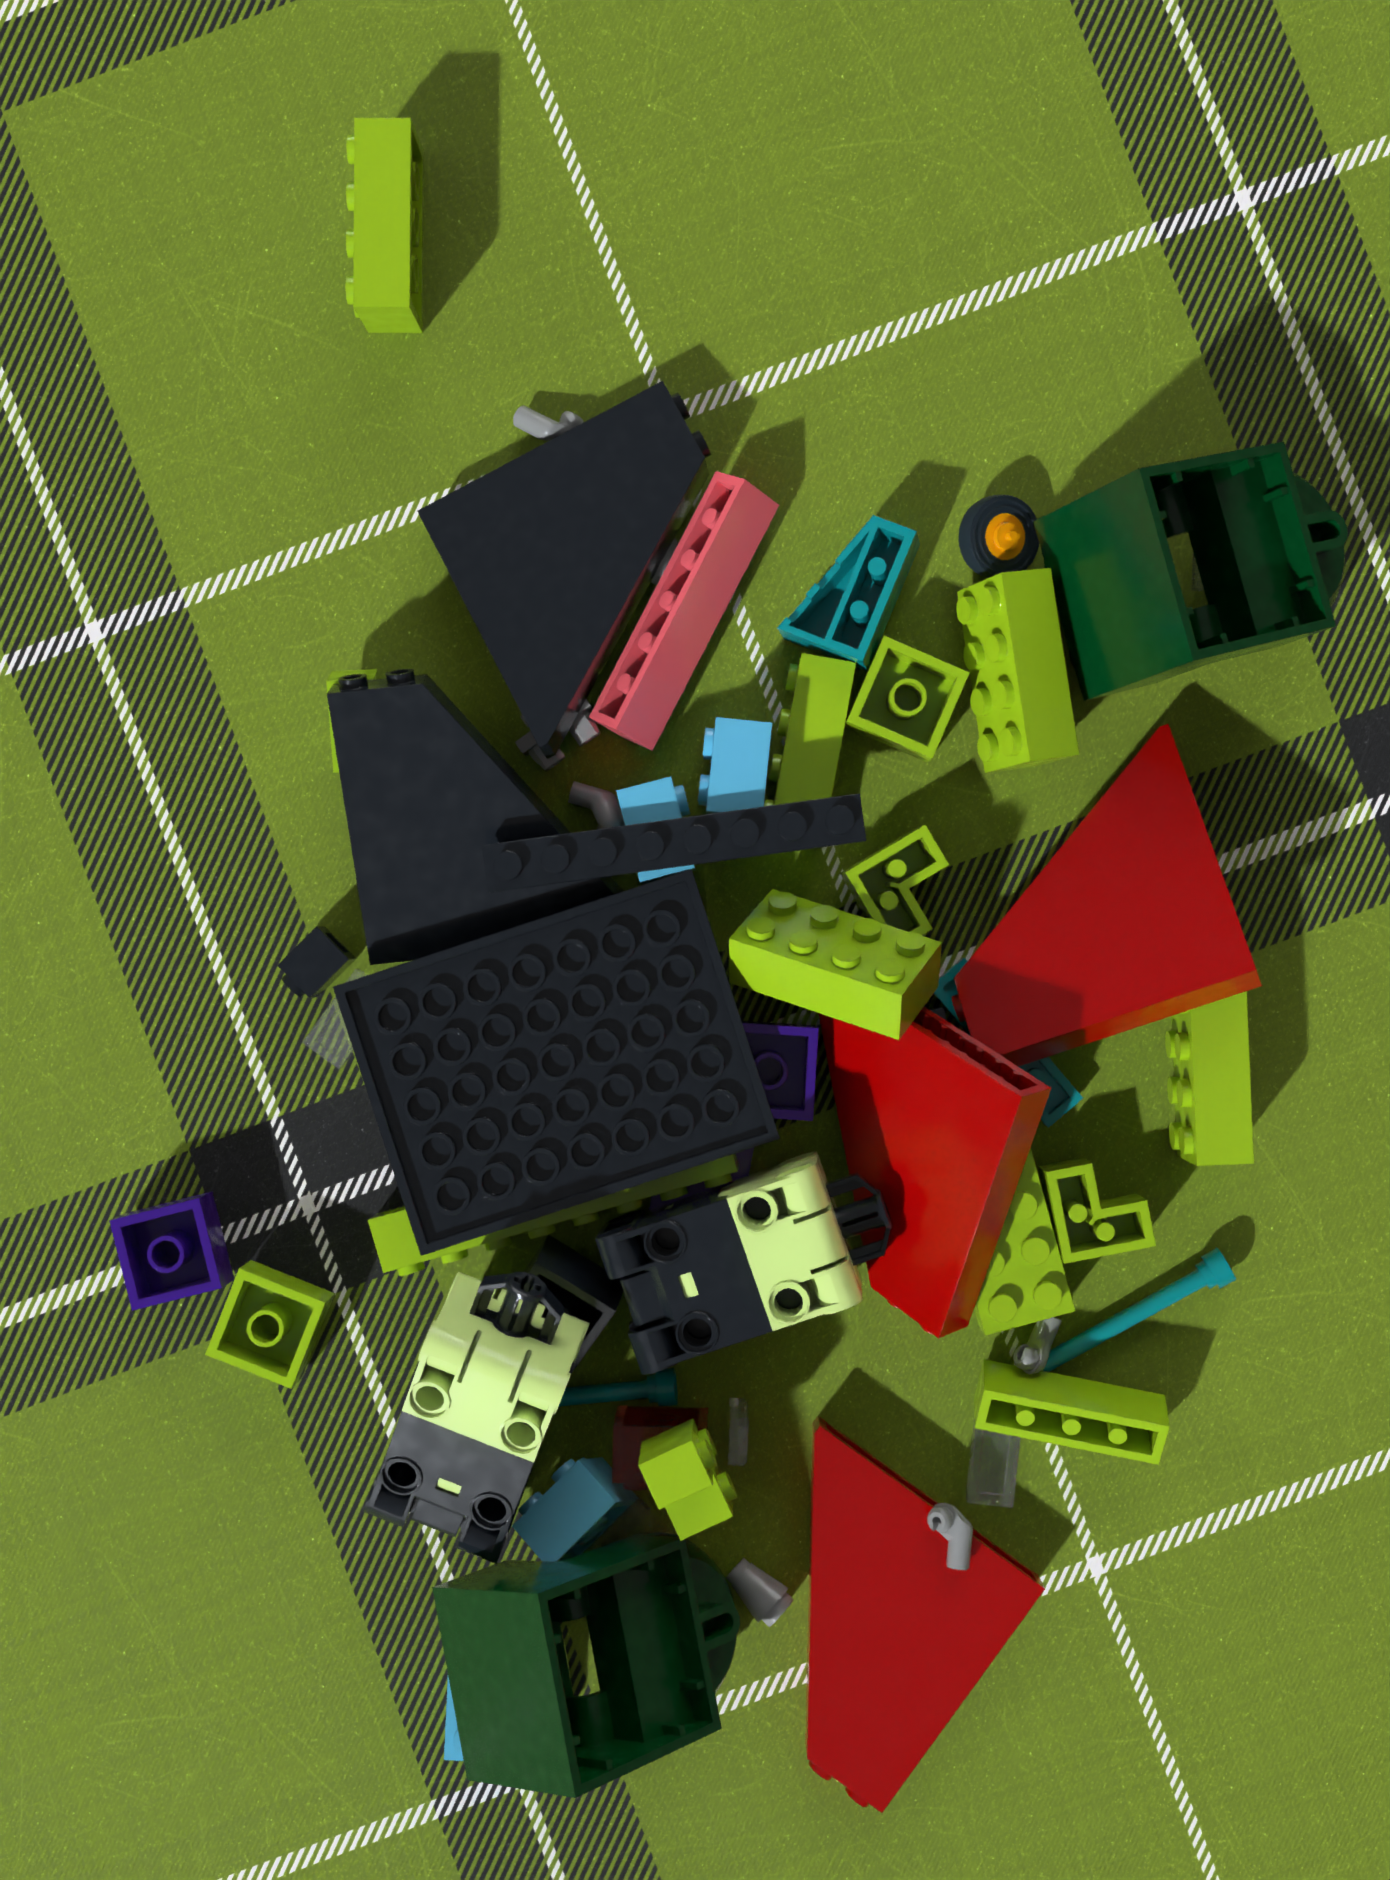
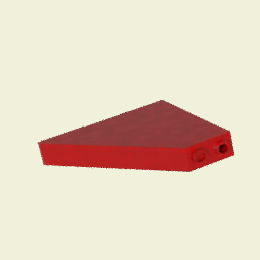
[952,724,1262,1067]
[818,1007,1051,1339]
[805,1416,1045,1813]

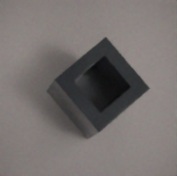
[277,926,357,998]

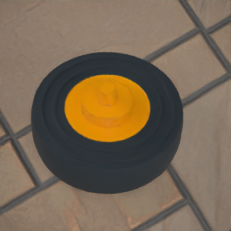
[958,495,1039,578]

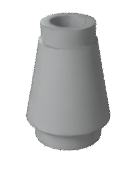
[726,1558,794,1627]

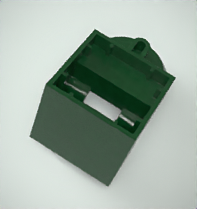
[1033,441,1348,701]
[432,1532,740,1798]

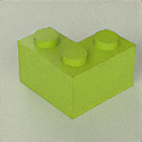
[840,825,949,935]
[1038,1157,1156,1264]
[638,1418,738,1541]

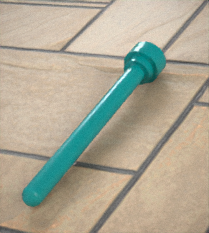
[1042,1248,1236,1372]
[559,1368,678,1407]

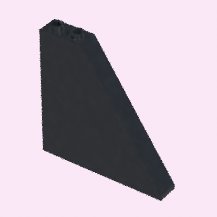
[417,381,711,759]
[327,669,624,965]

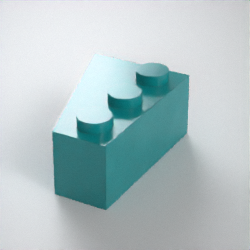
[777,515,920,671]

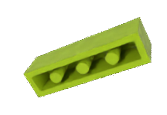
[764,653,856,806]
[974,1359,1170,1465]

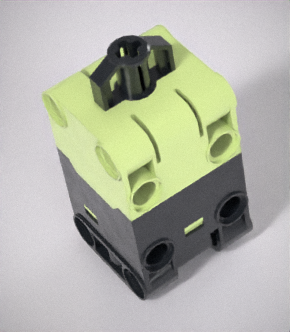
[595,1151,893,1375]
[363,1272,590,1564]

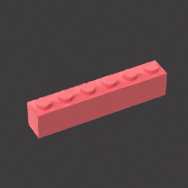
[589,471,779,751]

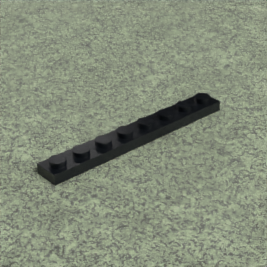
[482,793,866,893]

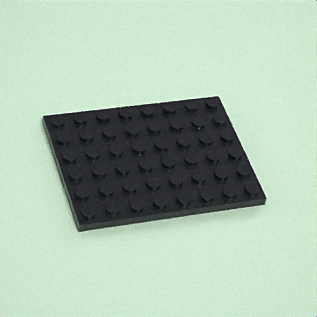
[333,869,780,1256]

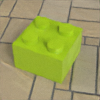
[845,636,970,763]
[205,1260,335,1389]

